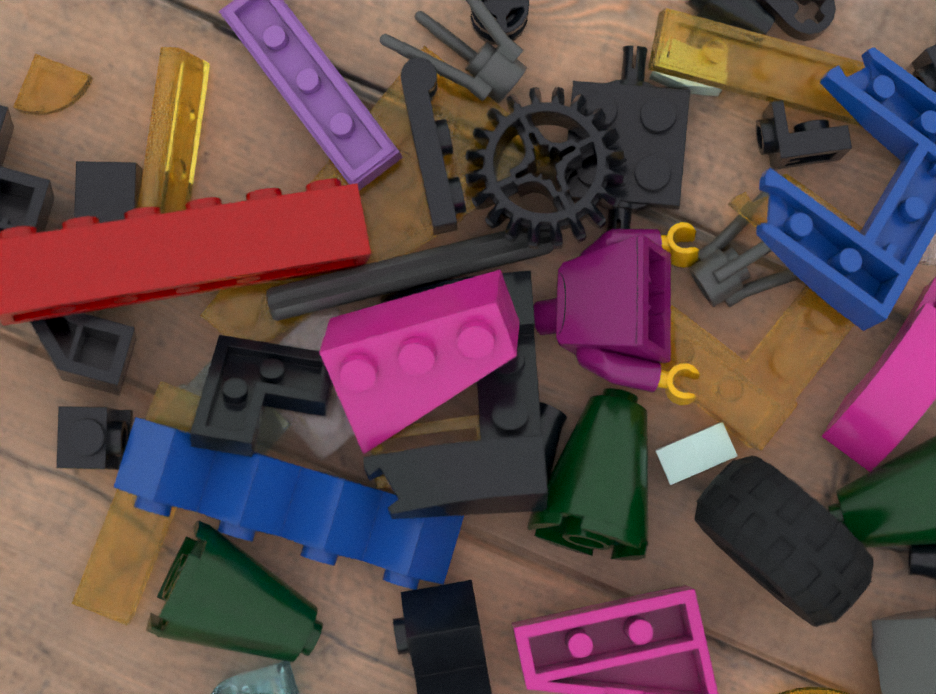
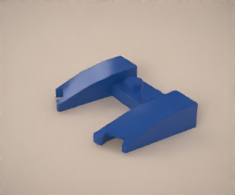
[756,47,936,331]

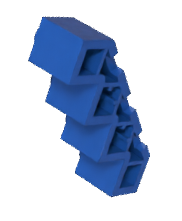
[114,417,464,590]

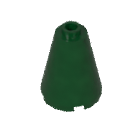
[527,388,649,561]
[828,435,936,548]
[146,521,323,662]

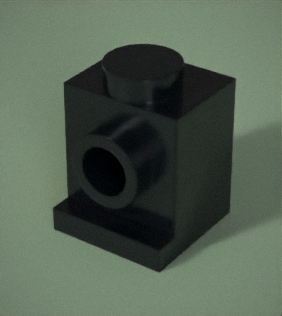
[56,406,133,470]

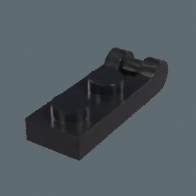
[401,58,466,235]

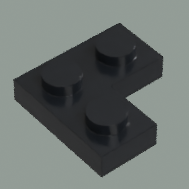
[190,335,333,457]

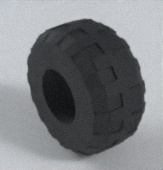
[694,455,874,627]

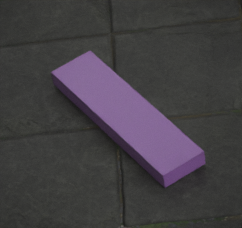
[219,0,403,190]

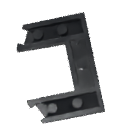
[363,270,547,519]

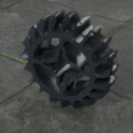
[465,87,627,249]

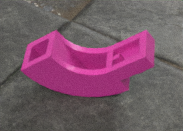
[821,277,936,472]

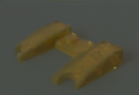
[660,173,862,451]

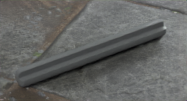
[266,228,554,321]

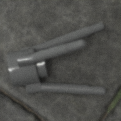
[380,0,527,104]
[688,191,799,308]

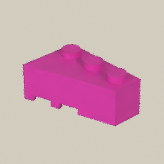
[319,270,520,455]
[512,585,718,694]

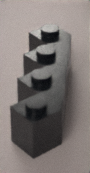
[0,105,136,396]
[393,580,492,694]

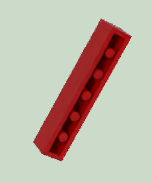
[0,178,371,326]

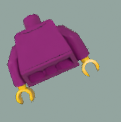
[533,222,700,405]

